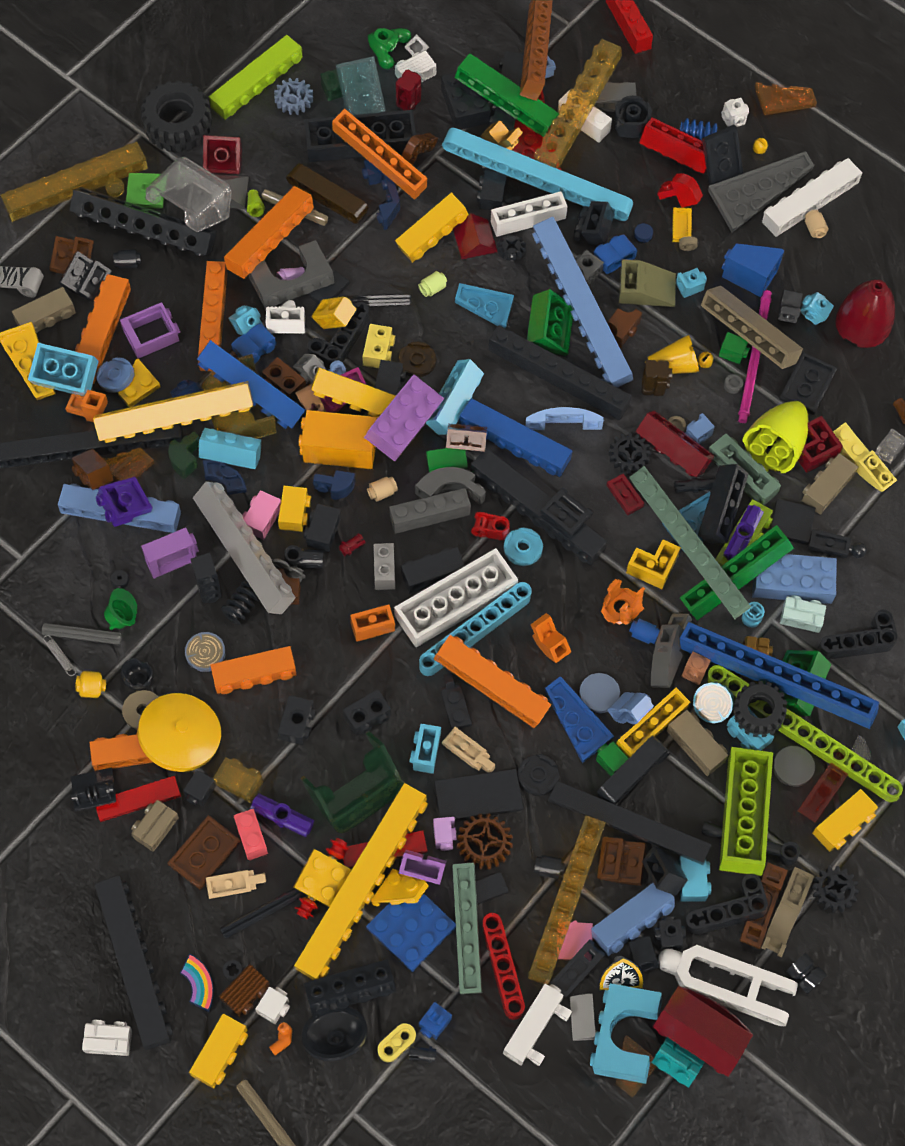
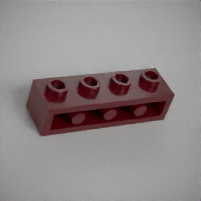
[635,410,715,477]

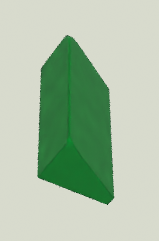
[426,448,468,473]

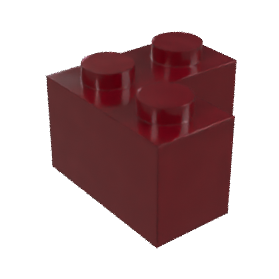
[798,416,843,473]

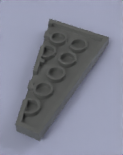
[708,151,814,233]

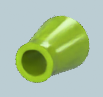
[247,190,265,217]

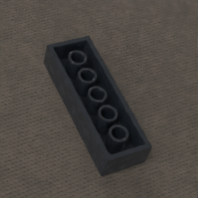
[304,110,416,162]

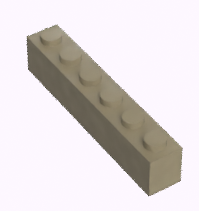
[701,286,803,369]

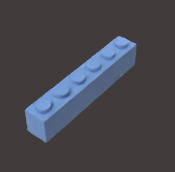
[58,484,181,533]

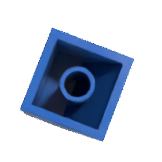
[722,244,784,297]

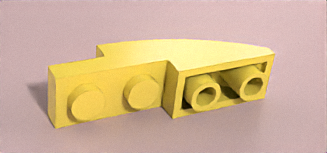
[833,422,897,492]

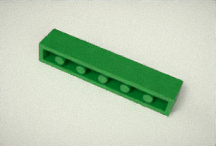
[454,53,559,137]
[680,525,794,621]

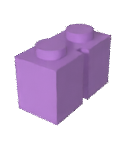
[399,850,446,885]

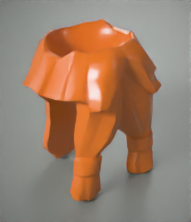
[601,579,645,625]

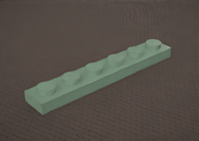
[453,863,482,994]

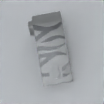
[0,266,44,297]

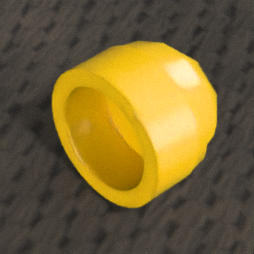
[753,138,768,154]
[698,351,713,368]

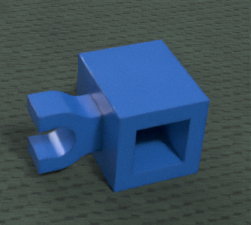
[419,1002,452,1040]

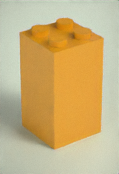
[299,410,377,469]

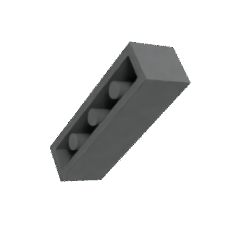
[389,488,471,534]

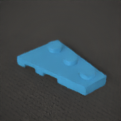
[455,283,514,328]

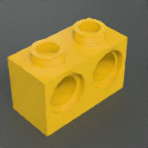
[311,297,356,329]

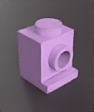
[433,817,456,851]

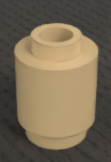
[805,210,829,238]
[367,477,398,502]

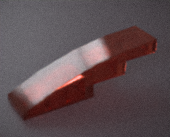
[798,752,855,823]

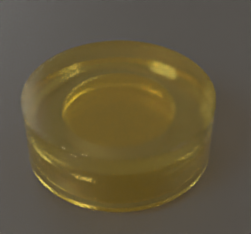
[105,178,124,197]

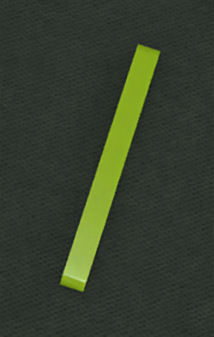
[708,665,903,802]

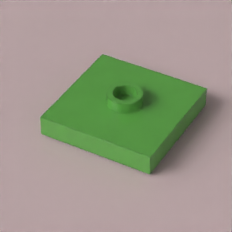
[126,173,166,208]

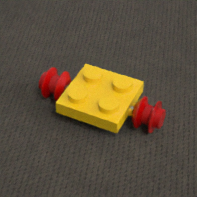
[293,838,352,920]

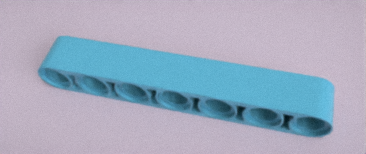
[419,582,531,676]

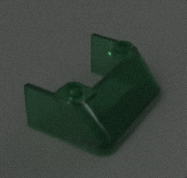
[301,731,404,833]

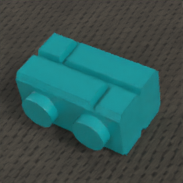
[651,1037,705,1088]

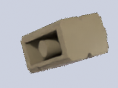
[131,800,179,852]

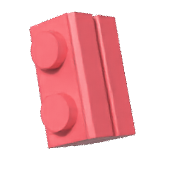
[234,809,268,860]

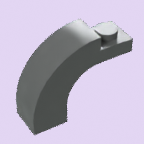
[415,467,486,505]

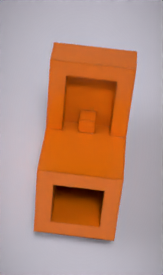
[65,389,108,422]
[531,613,571,663]

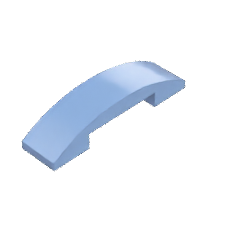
[525,407,604,430]

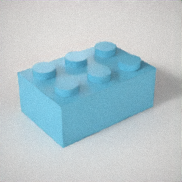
[28,343,99,396]

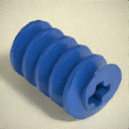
[680,118,717,141]

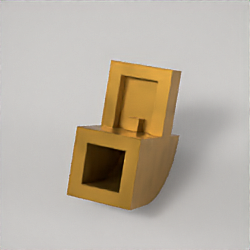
[481,120,523,150]

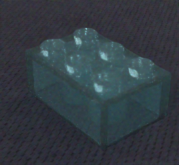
[336,56,386,115]

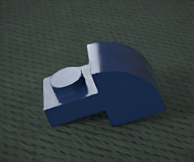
[313,470,355,500]

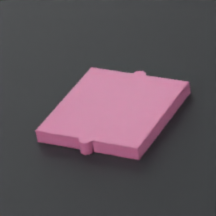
[556,920,593,961]

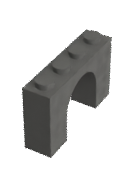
[248,240,334,309]

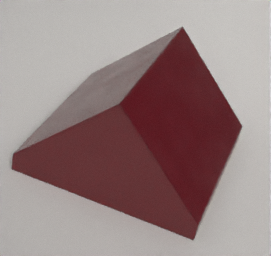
[203,135,242,174]
[453,213,497,260]

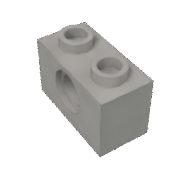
[374,543,395,590]

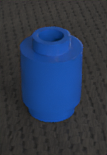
[629,618,660,644]

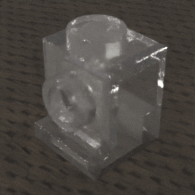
[875,429,905,464]

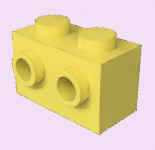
[363,324,395,368]

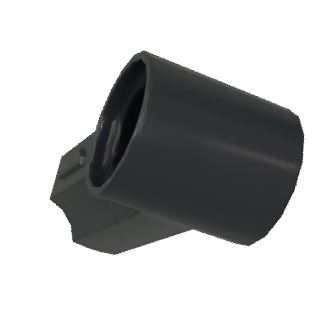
[284,545,323,569]

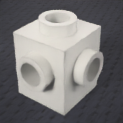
[721,98,749,127]

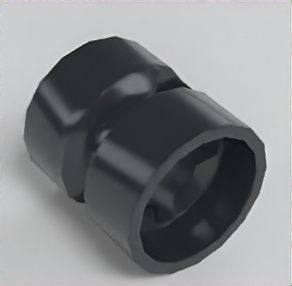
[786,953,827,994]

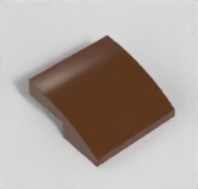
[49,236,94,274]
[597,837,647,886]

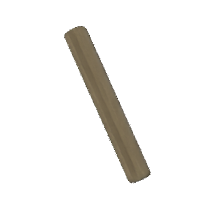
[261,189,328,226]
[236,1080,295,1146]

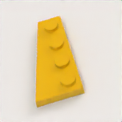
[0,322,56,400]

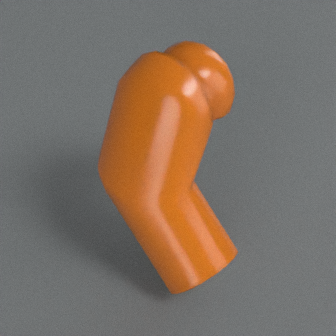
[269,1022,292,1056]

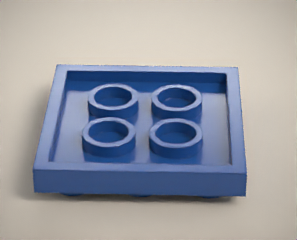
[366,893,456,972]

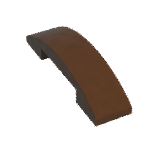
[740,863,788,949]

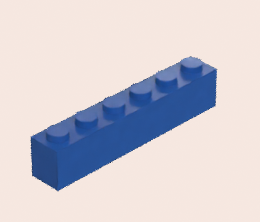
[196,340,305,429]
[459,398,572,477]

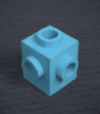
[800,292,834,325]
[228,305,262,335]

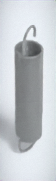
[43,636,76,676]

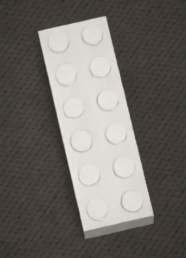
[394,548,518,648]

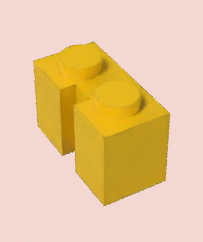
[278,486,311,532]

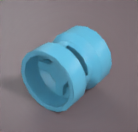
[742,602,765,628]

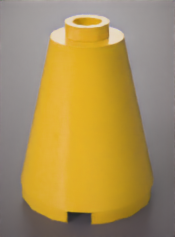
[645,335,699,374]

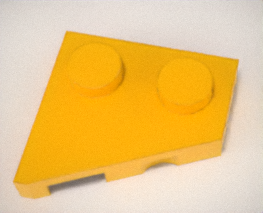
[118,359,161,407]
[371,869,428,906]

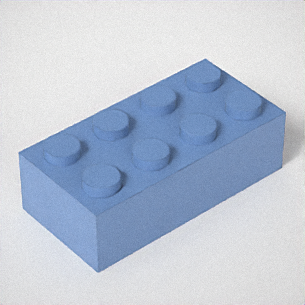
[752,554,837,604]

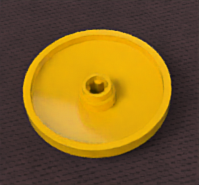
[137,693,221,772]

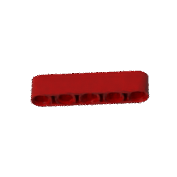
[482,913,525,1020]

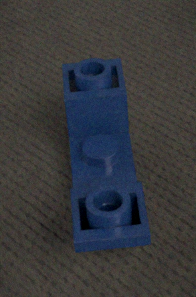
[362,160,400,230]

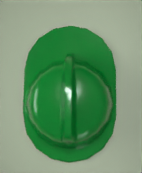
[104,588,137,630]

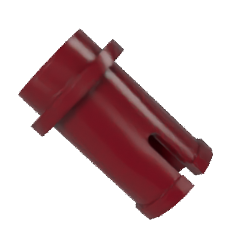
[339,533,365,556]

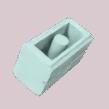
[780,595,826,633]

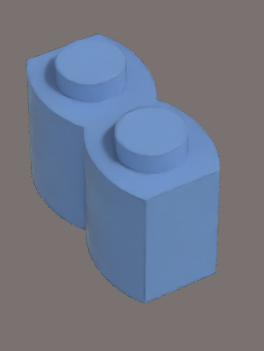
[608,692,654,724]

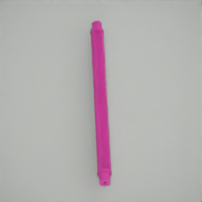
[738,290,772,423]

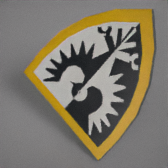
[599,956,643,990]

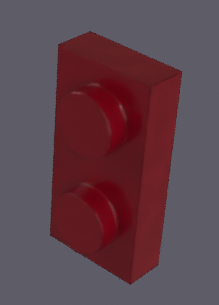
[606,473,645,516]

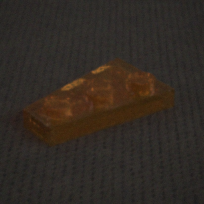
[755,82,817,115]

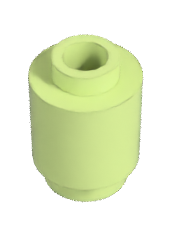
[418,271,447,297]

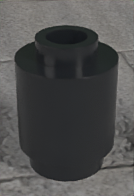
[113,249,142,269]
[534,855,565,879]

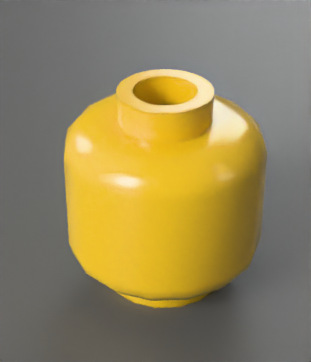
[75,671,106,698]

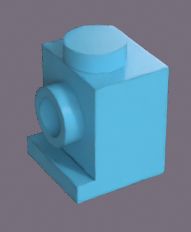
[676,268,707,298]

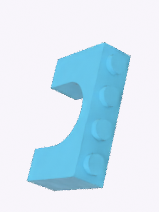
[590,983,662,1084]

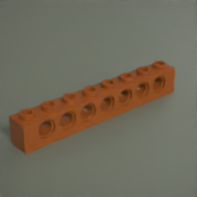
[520,0,553,101]

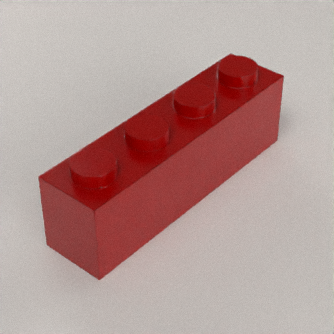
[606,0,653,54]
[639,117,707,174]

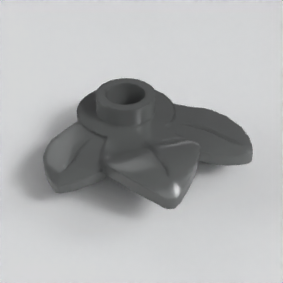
[272,559,306,582]

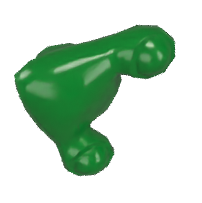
[368,28,412,69]

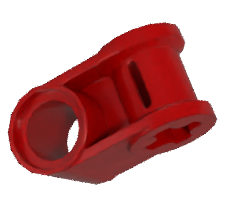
[471,512,510,540]

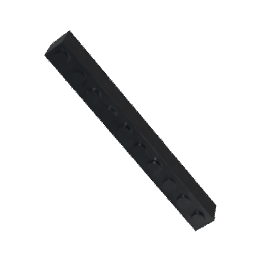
[477,51,524,211]

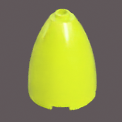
[742,401,809,474]

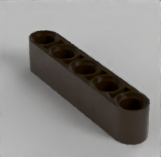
[286,163,369,224]

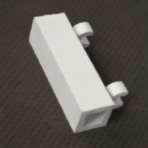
[503,984,572,1066]

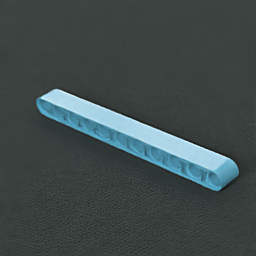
[442,128,633,221]

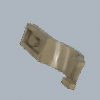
[761,867,814,957]

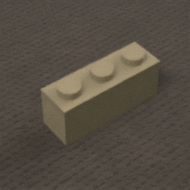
[12,287,76,334]
[802,453,858,515]
[667,710,729,777]

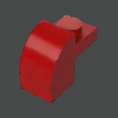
[657,173,703,208]

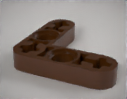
[395,133,438,186]

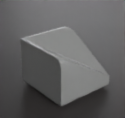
[404,34,429,56]

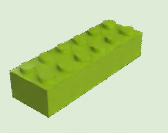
[719,747,773,876]

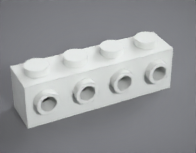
[491,192,567,237]

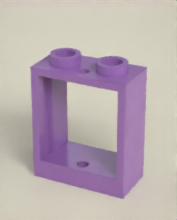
[120,302,180,359]
[141,528,199,579]

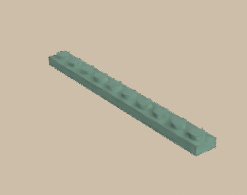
[629,466,751,619]

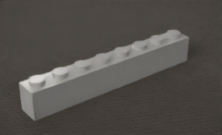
[193,481,296,614]

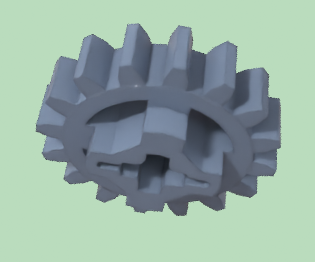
[274,78,313,115]

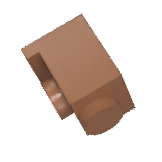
[681,652,711,685]

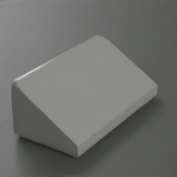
[570,993,596,1041]

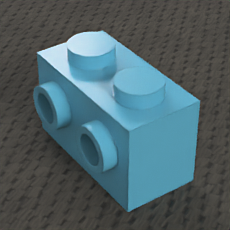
[410,724,441,774]

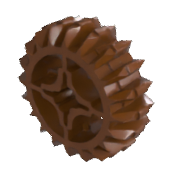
[456,813,513,870]

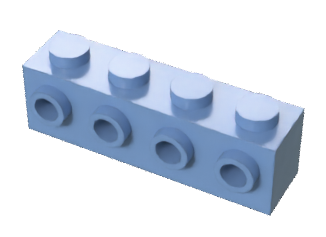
[591,883,675,956]

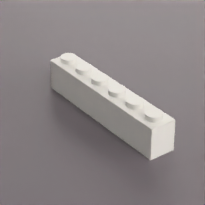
[762,158,862,237]

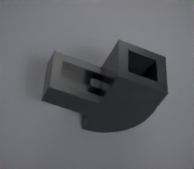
[778,290,803,323]

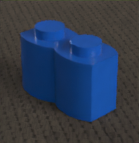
[594,234,637,274]
[231,323,276,366]

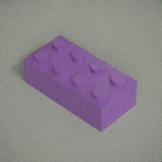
[364,374,445,461]

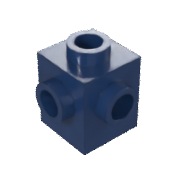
[170,379,203,398]

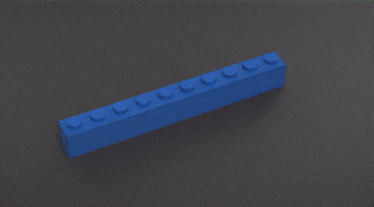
[680,622,879,729]

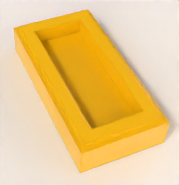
[672,207,692,242]

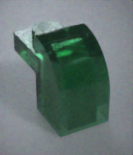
[168,431,200,479]

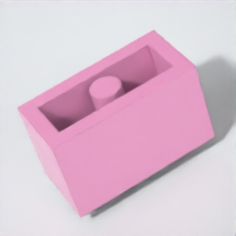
[243,490,281,540]

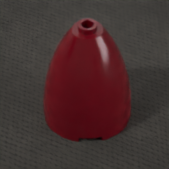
[836,280,895,348]

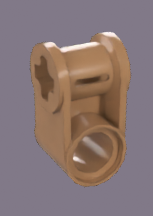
[295,384,326,412]

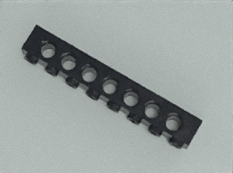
[70,187,217,257]

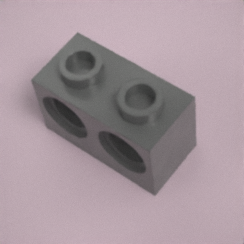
[575,250,604,286]

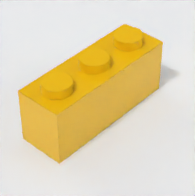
[812,789,878,852]
[189,1014,248,1089]

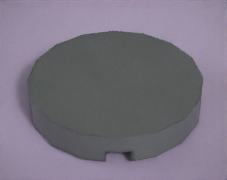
[773,746,815,787]

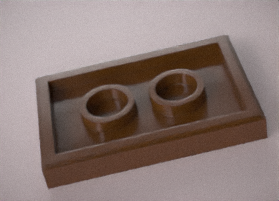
[167,815,241,890]

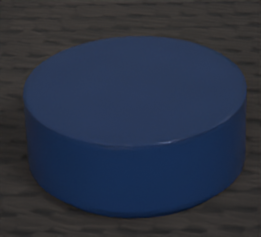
[634,223,653,243]

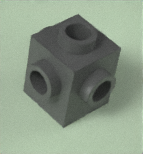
[293,354,326,384]

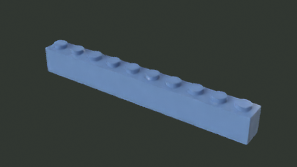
[532,217,633,387]

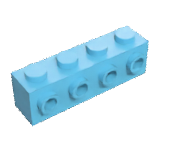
[426,359,484,435]

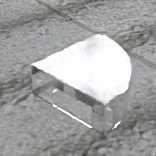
[851,736,871,762]

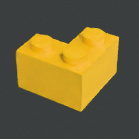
[626,540,681,589]

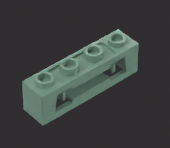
[708,434,781,505]

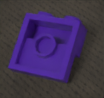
[96,477,153,527]

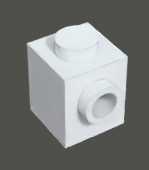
[256,987,290,1024]

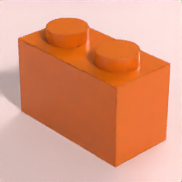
[350,604,395,642]

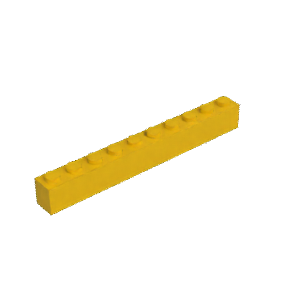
[294,783,428,980]

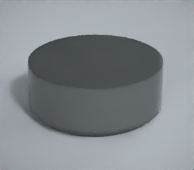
[724,374,744,394]

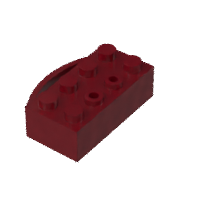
[653,986,753,1077]

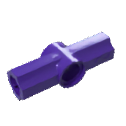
[723,505,764,560]
[250,793,314,837]

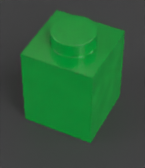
[719,332,750,364]
[596,742,629,776]

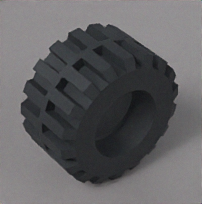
[733,681,787,737]

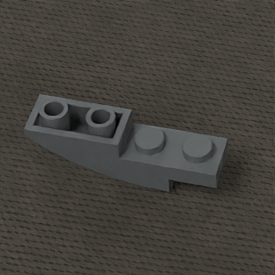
[651,614,692,688]

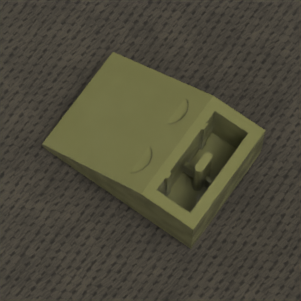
[619,259,676,307]

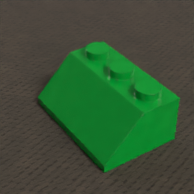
[527,289,573,356]
[778,650,832,716]

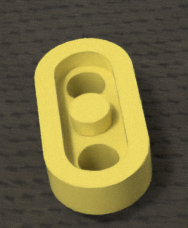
[378,1024,416,1062]

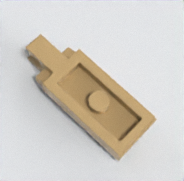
[442,727,495,773]
[206,870,266,899]

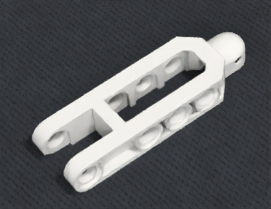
[657,945,798,1026]

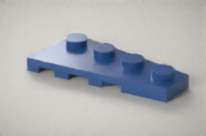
[545,676,614,763]

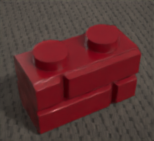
[396,69,421,110]

